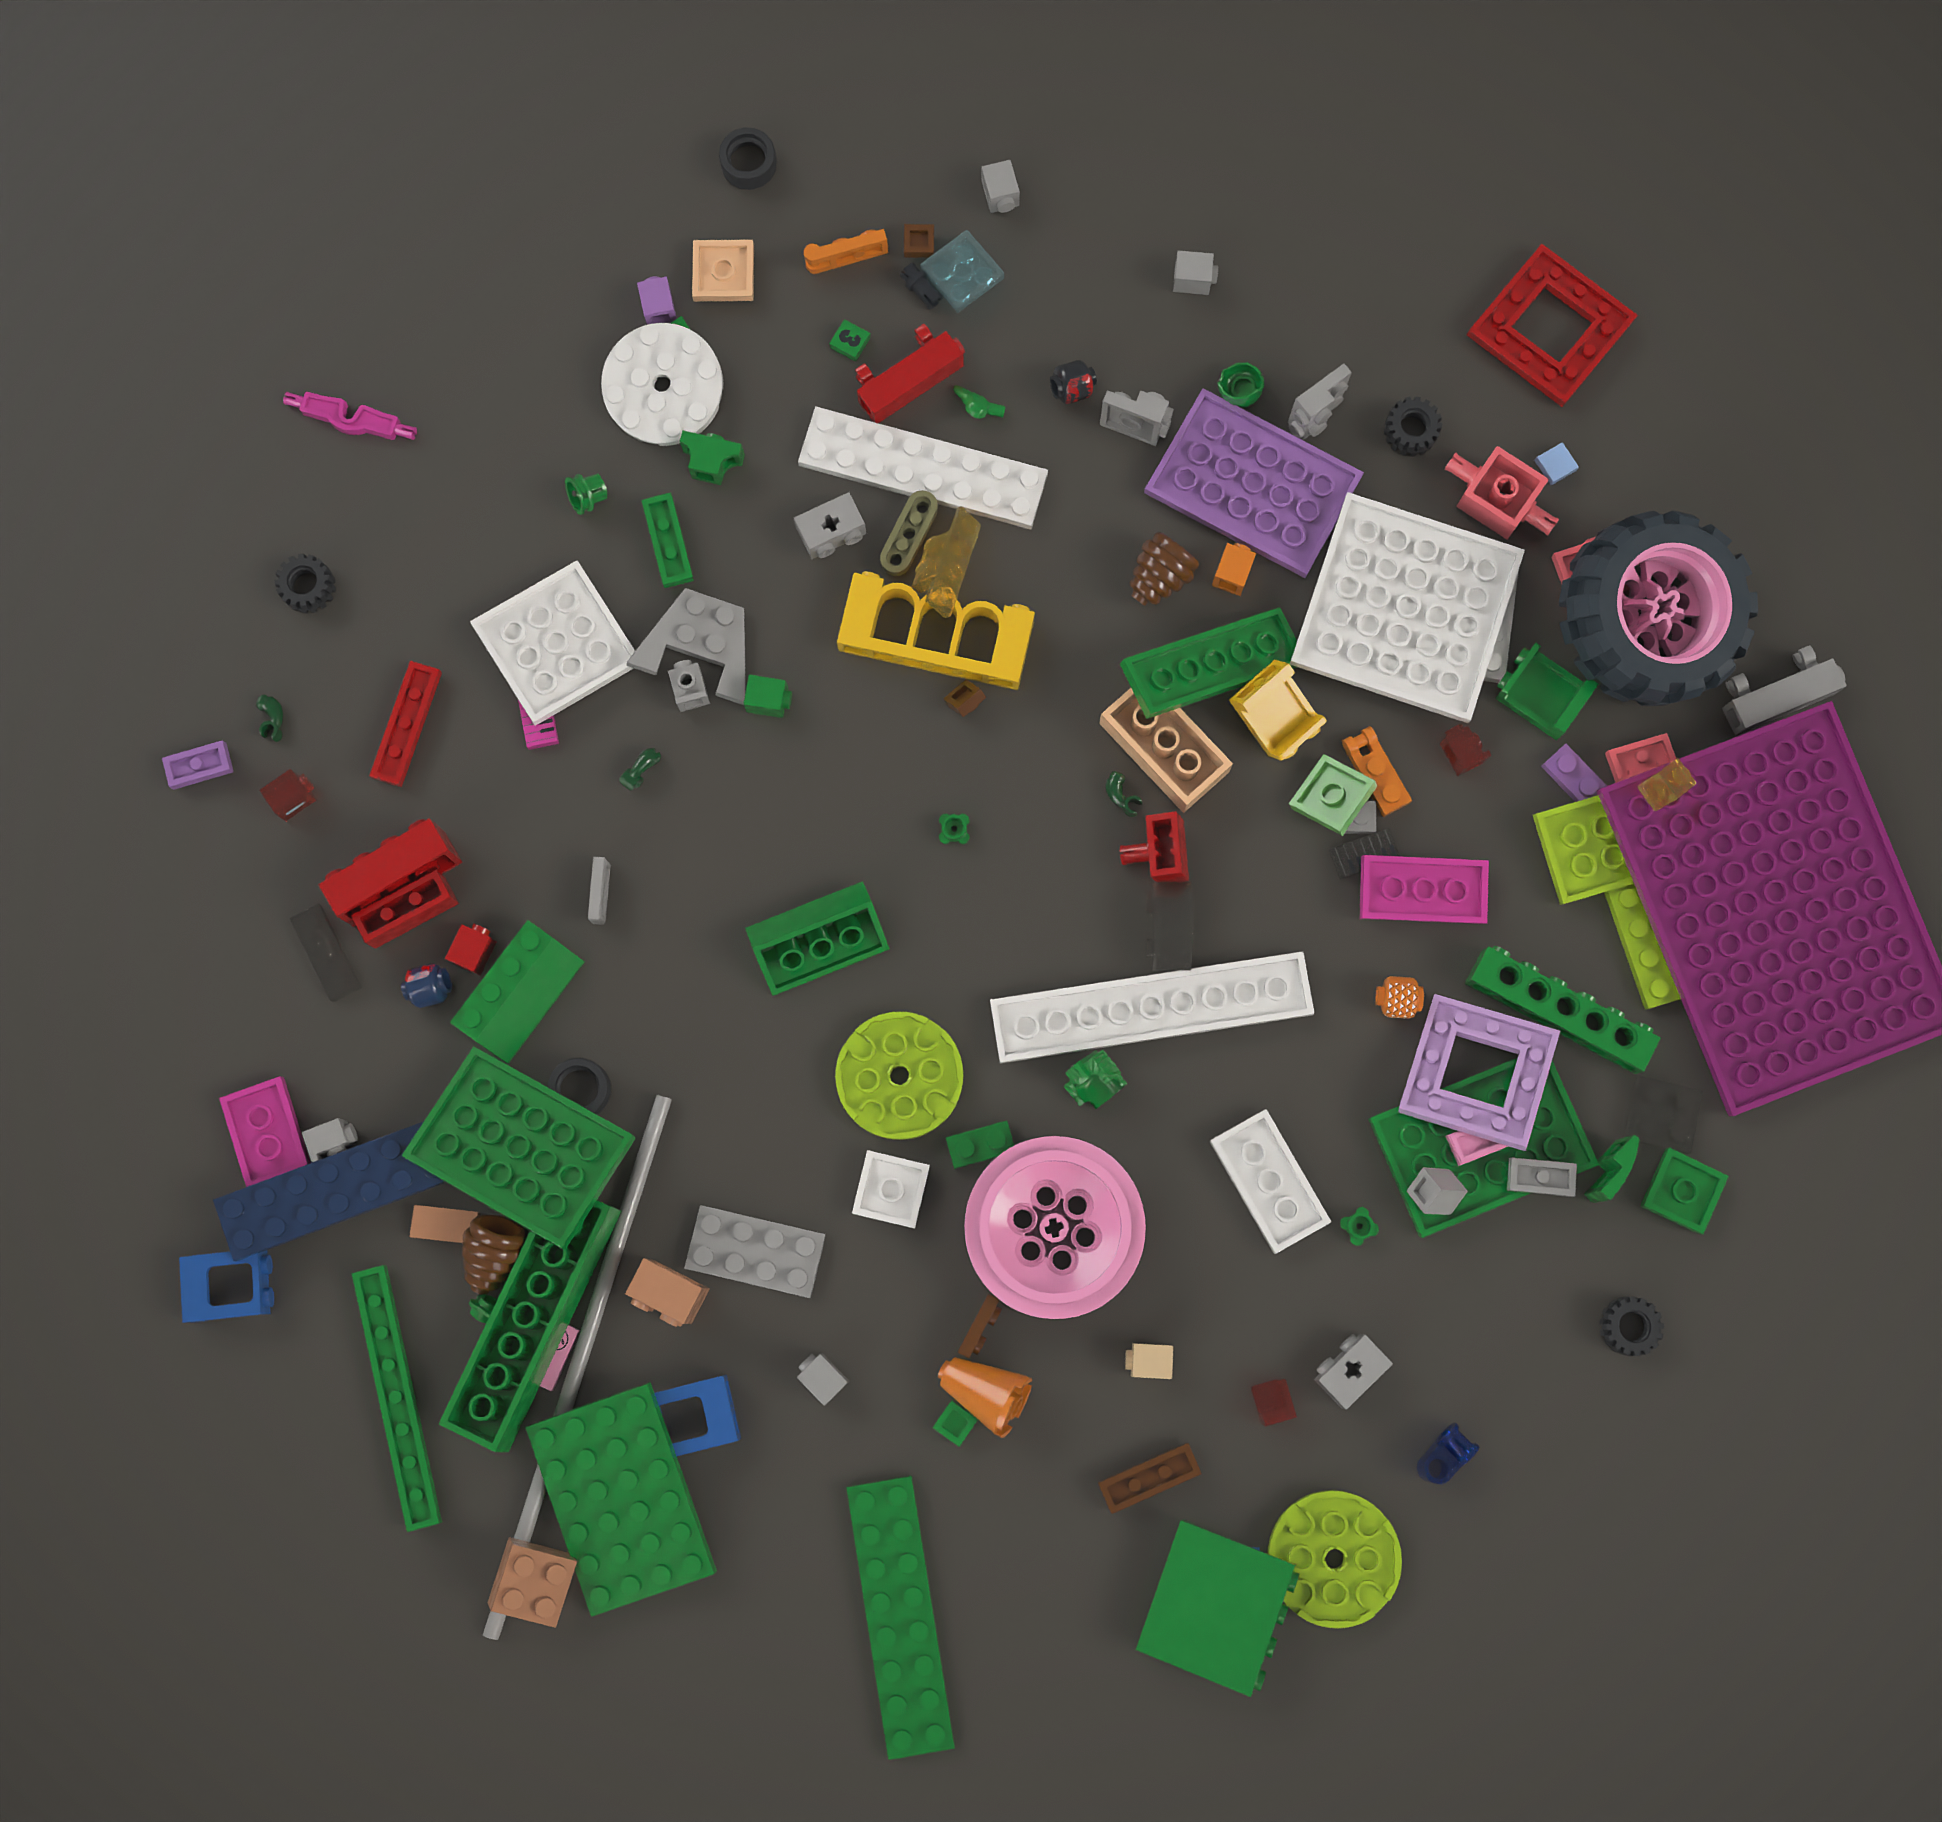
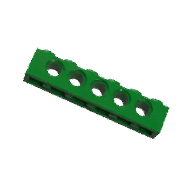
[1465,946,1661,1074]

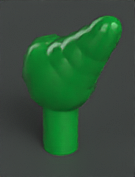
[953,385,1005,419]

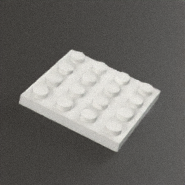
[470,561,635,726]

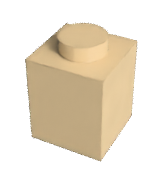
[1125,1343,1173,1379]

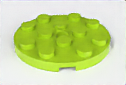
[835,1012,963,1140]
[1268,1490,1402,1628]

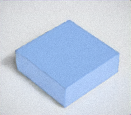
[1535,442,1579,485]

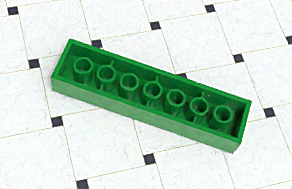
[439,1200,622,1452]

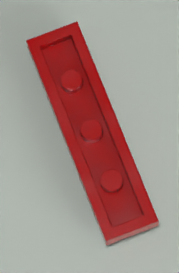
[369,661,442,787]

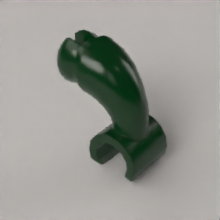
[256,694,283,742]
[619,748,661,791]
[1105,771,1142,817]

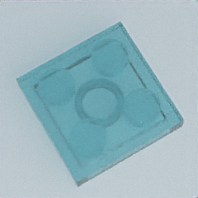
[920,230,1005,313]

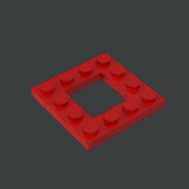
[1466,244,1638,407]

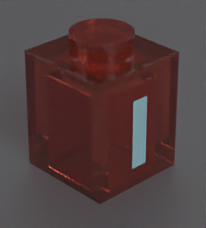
[259,769,316,822]

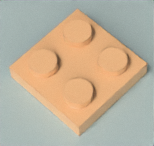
[692,240,754,302]

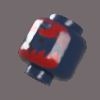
[401,963,452,1008]

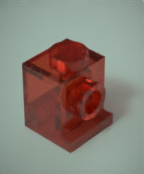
[1440,724,1492,776]

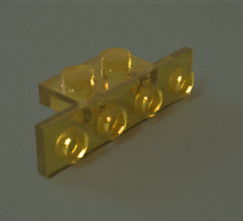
[912,506,981,618]

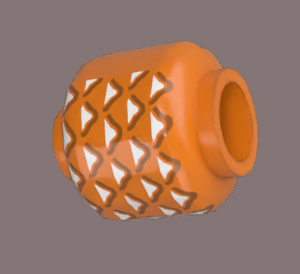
[1375,976,1424,1019]

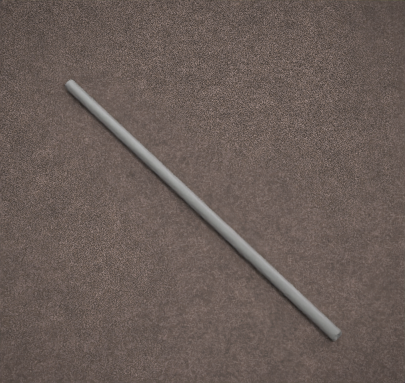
[483,1095,672,1640]

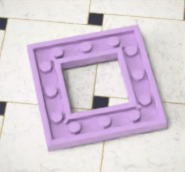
[1398,994,1560,1151]

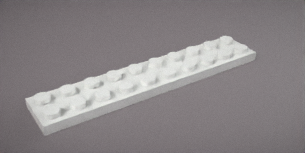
[990,952,1314,1064]

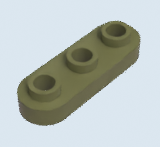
[880,490,938,576]

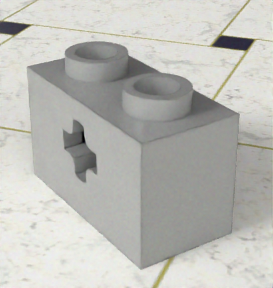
[794,492,866,559]
[1314,1334,1393,1410]

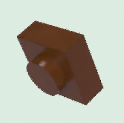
[904,224,934,258]
[943,679,986,717]

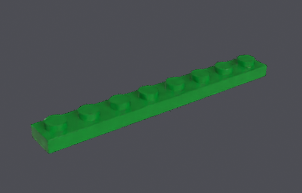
[352,1265,442,1532]

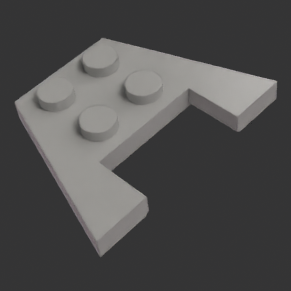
[626,588,745,705]

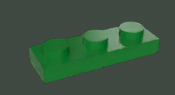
[641,492,694,588]

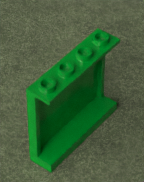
[1136,1519,1300,1697]

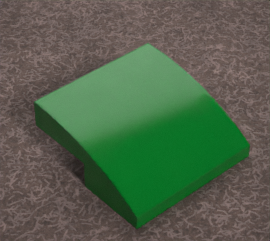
[1584,1135,1640,1203]

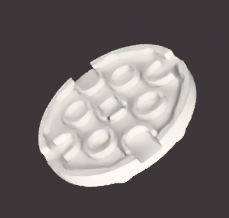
[601,323,724,446]

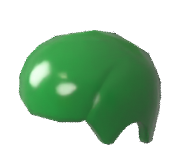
[1217,362,1265,408]

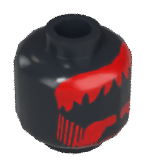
[1049,360,1097,404]

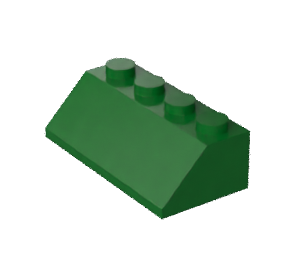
[745,881,890,996]
[450,920,585,1064]

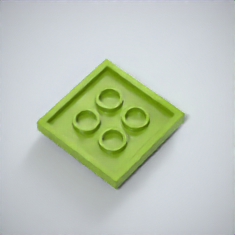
[1533,795,1634,905]

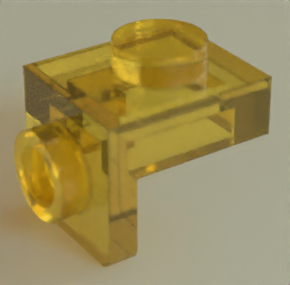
[1638,758,1697,811]

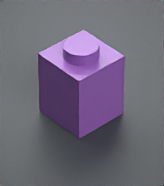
[637,276,677,325]

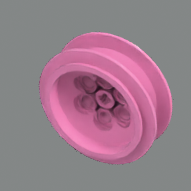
[964,1136,1146,1319]

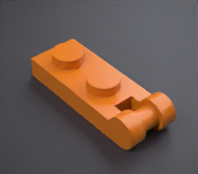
[804,229,888,274]
[1342,726,1412,817]

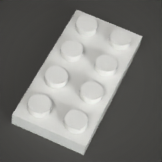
[1210,1109,1331,1254]

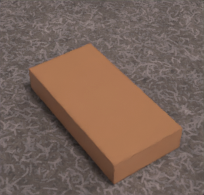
[410,1205,480,1243]

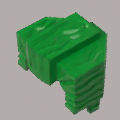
[1064,1050,1127,1109]

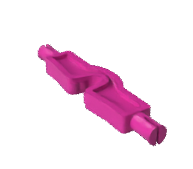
[283,392,417,440]

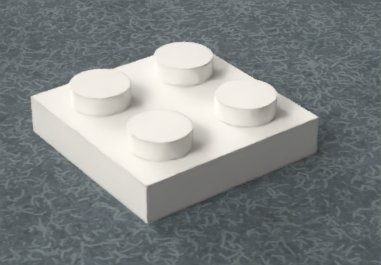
[852,1150,930,1229]

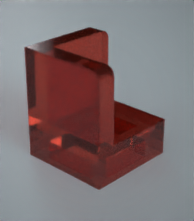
[1251,1378,1297,1427]

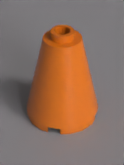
[938,1357,1032,1438]

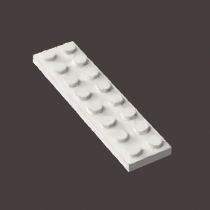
[798,406,1048,530]

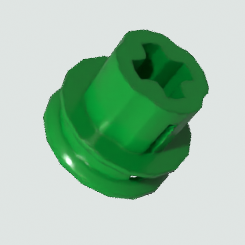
[565,473,607,515]

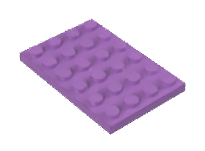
[1144,388,1364,578]

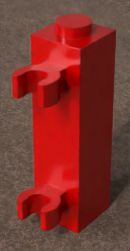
[855,324,965,423]

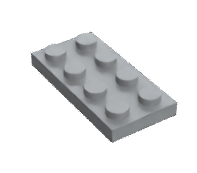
[684,1205,826,1298]

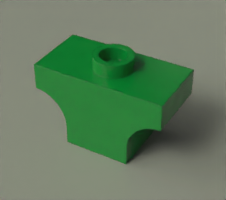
[680,430,745,485]

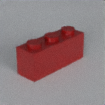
[351,870,459,949]

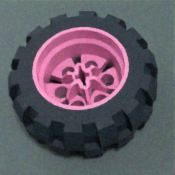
[1559,510,1758,706]

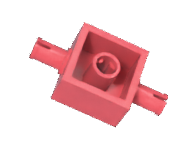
[1444,446,1559,540]

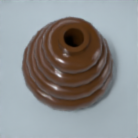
[1130,532,1199,606]
[462,1214,527,1294]

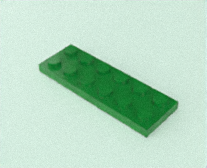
[1120,607,1297,719]

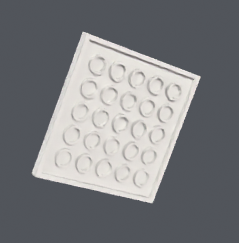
[1290,492,1525,723]

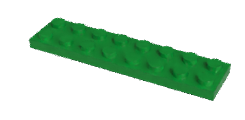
[846,1475,955,1760]

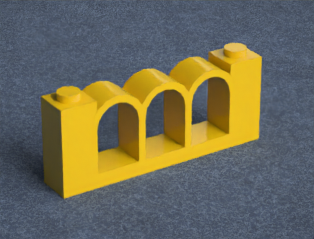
[837,571,1035,690]

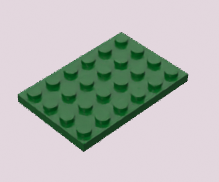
[402,1046,635,1251]
[1368,1058,1599,1238]
[525,1382,717,1617]

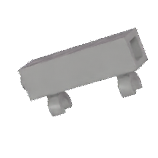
[1722,645,1847,736]

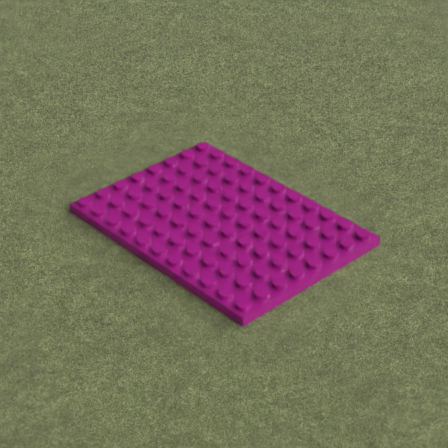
[1597,701,1942,1116]

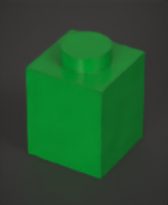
[744,675,792,718]

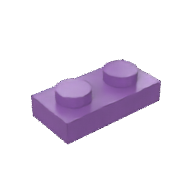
[162,740,234,790]
[1541,744,1607,802]

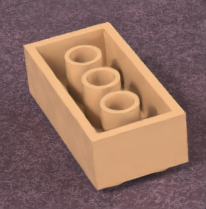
[1099,688,1233,813]

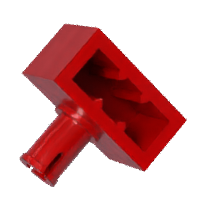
[1120,811,1189,885]

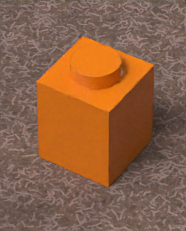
[1212,543,1256,596]

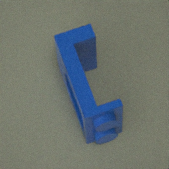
[179,1250,275,1323]
[655,1375,741,1457]

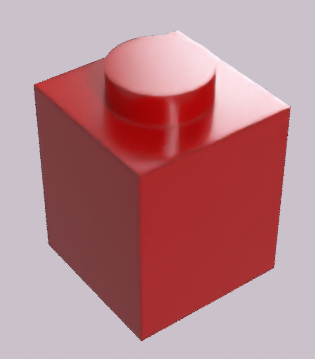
[445,923,497,976]

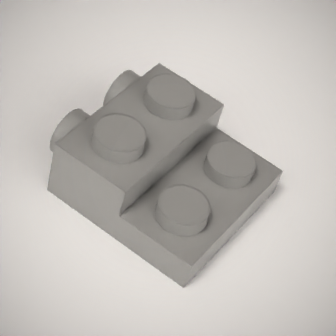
[1288,364,1352,440]
[1100,390,1174,446]

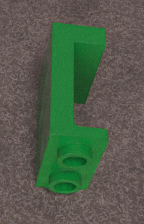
[1495,643,1599,741]

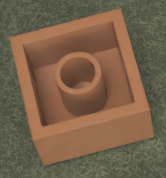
[625,1258,710,1327]
[487,1537,577,1628]

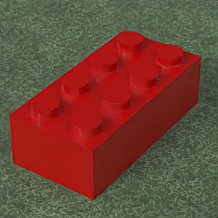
[318,818,463,927]

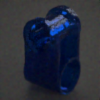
[1417,1422,1480,1484]

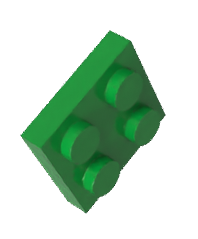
[1640,1147,1729,1235]

